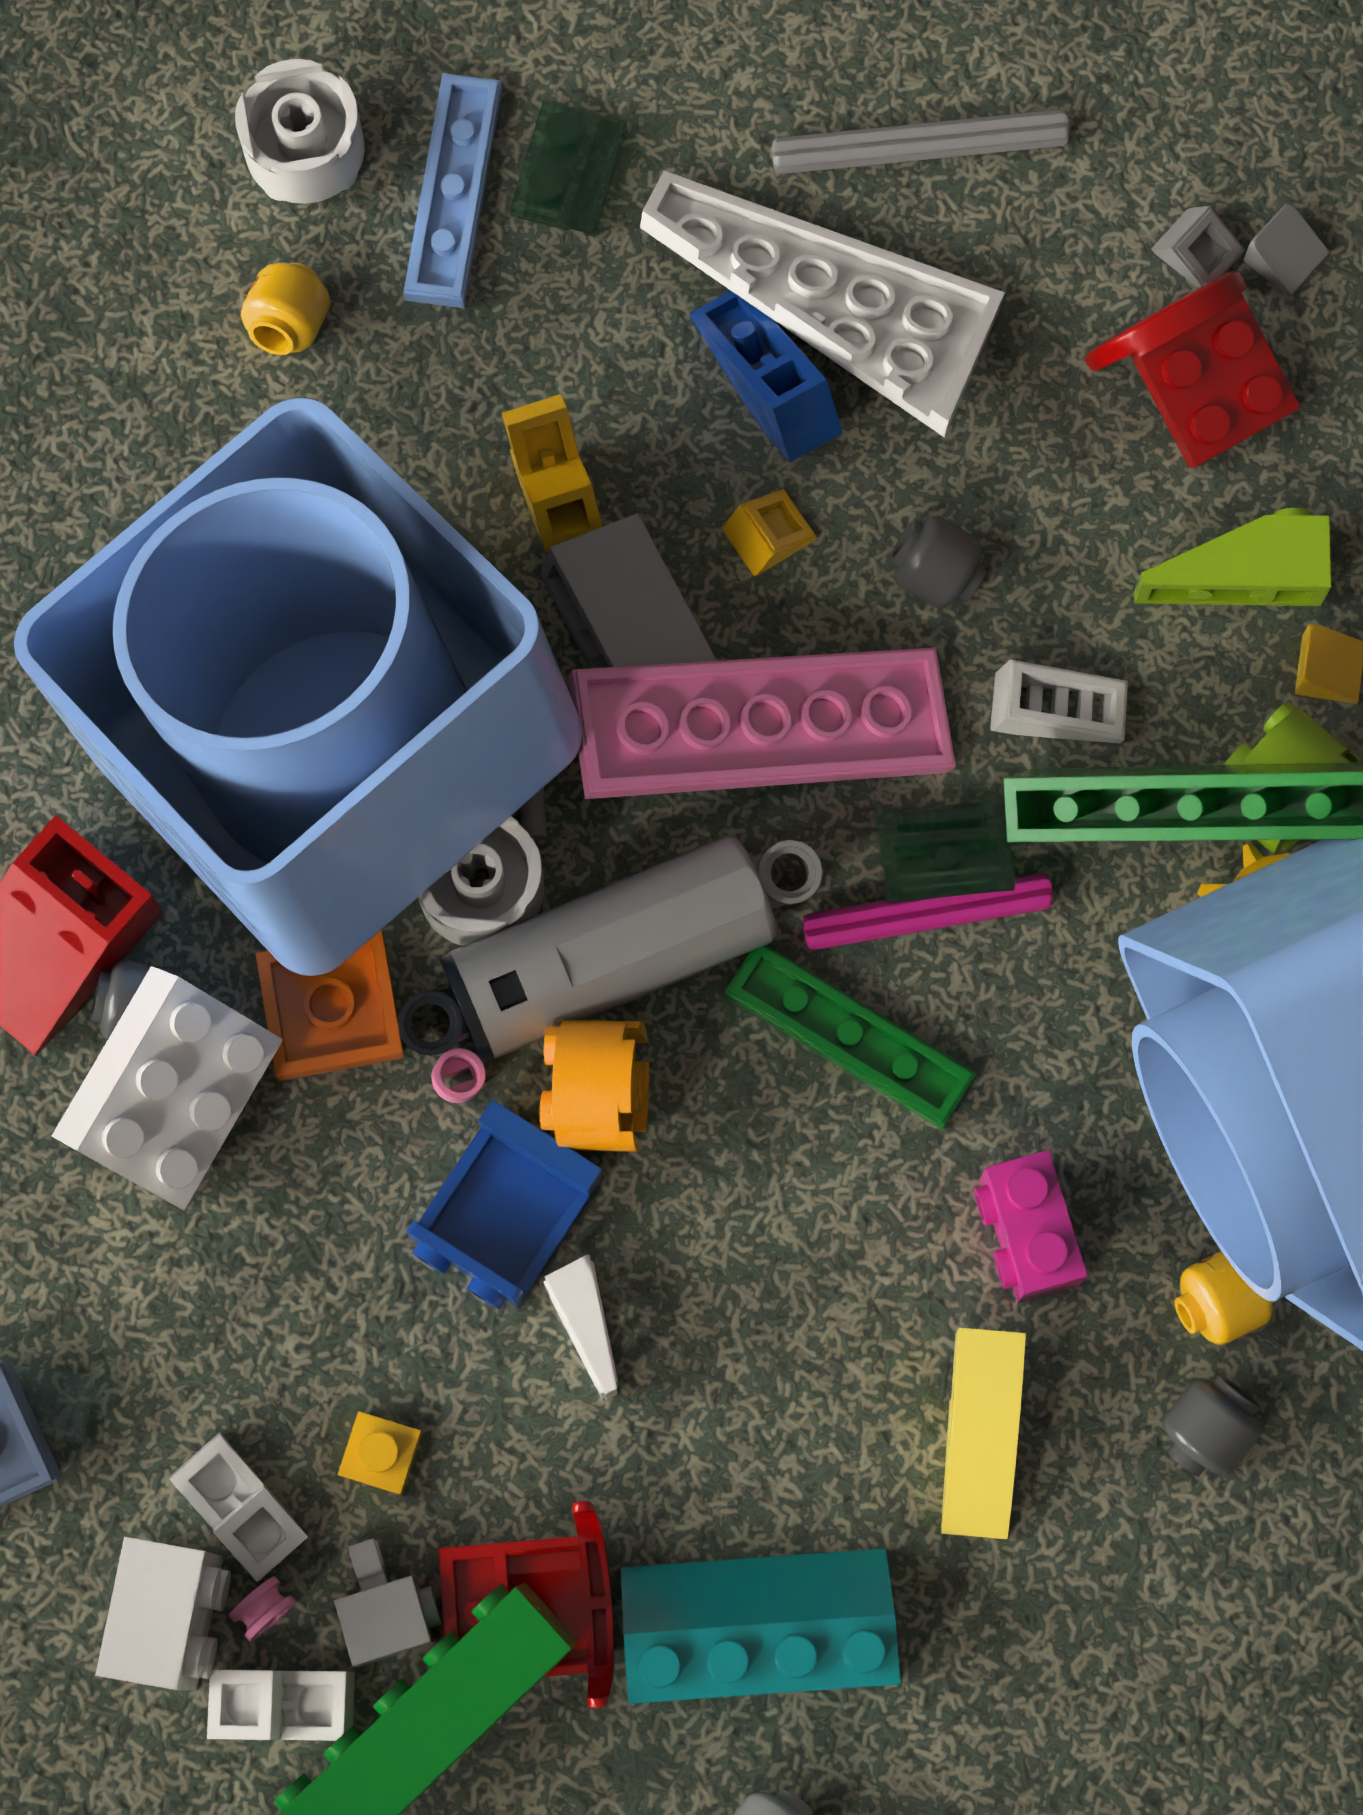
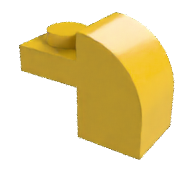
[501,394,603,552]

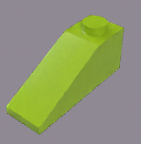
[1134,508,1331,606]

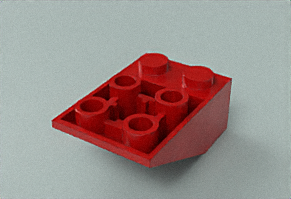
[0,815,164,1057]

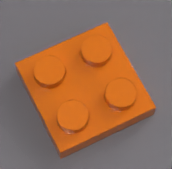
[255,930,405,1081]

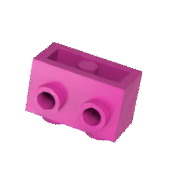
[974,1150,1088,1303]

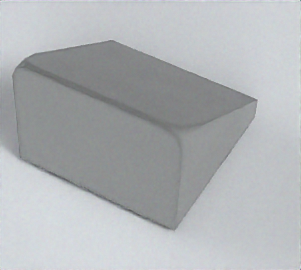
[1243,202,1330,298]
[1151,205,1246,288]

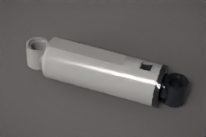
[398,835,823,1064]

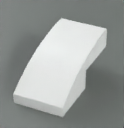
[169,1432,308,1582]
[207,1670,355,1741]

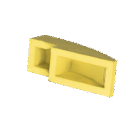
[941,1328,1026,1540]

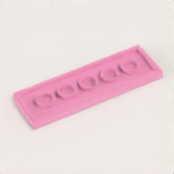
[568,647,956,799]

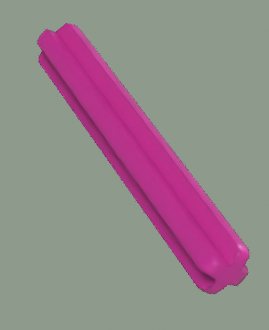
[802,873,1053,950]

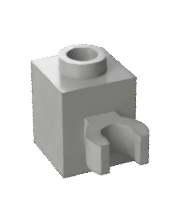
[334,1538,443,1667]

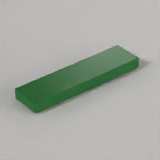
[724,945,977,1130]

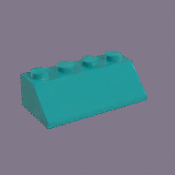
[621,1548,901,1704]

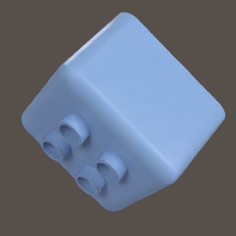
[14,398,583,976]
[1118,839,1363,1351]

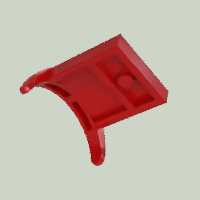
[1084,270,1301,468]
[438,1501,615,1708]

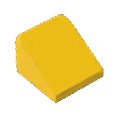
[722,489,817,576]
[1295,624,1363,704]

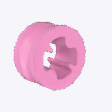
[228,1576,296,1642]

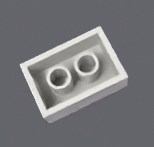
[52,966,283,1210]

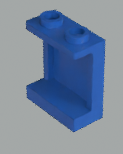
[406,1099,604,1310]

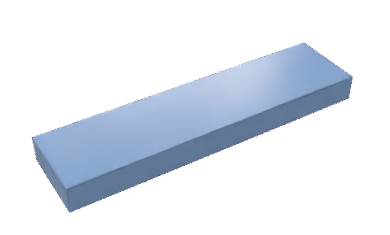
[403,73,503,308]

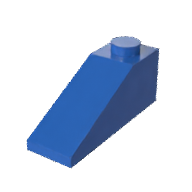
[689,290,843,462]

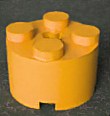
[540,1020,650,1152]

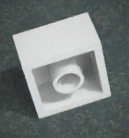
[95,1537,231,1690]

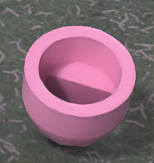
[431,1048,485,1103]

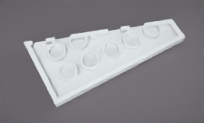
[640,171,1005,437]

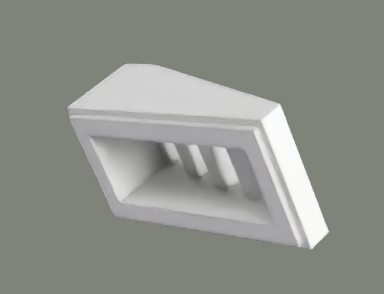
[990,659,1128,744]
[543,1254,618,1400]

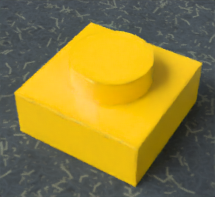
[337,1411,423,1496]

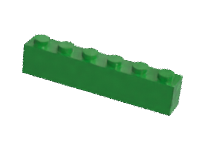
[1003,762,1363,842]
[274,1582,580,1815]

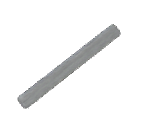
[771,109,1070,174]

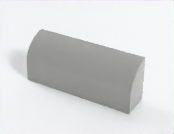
[540,513,717,669]

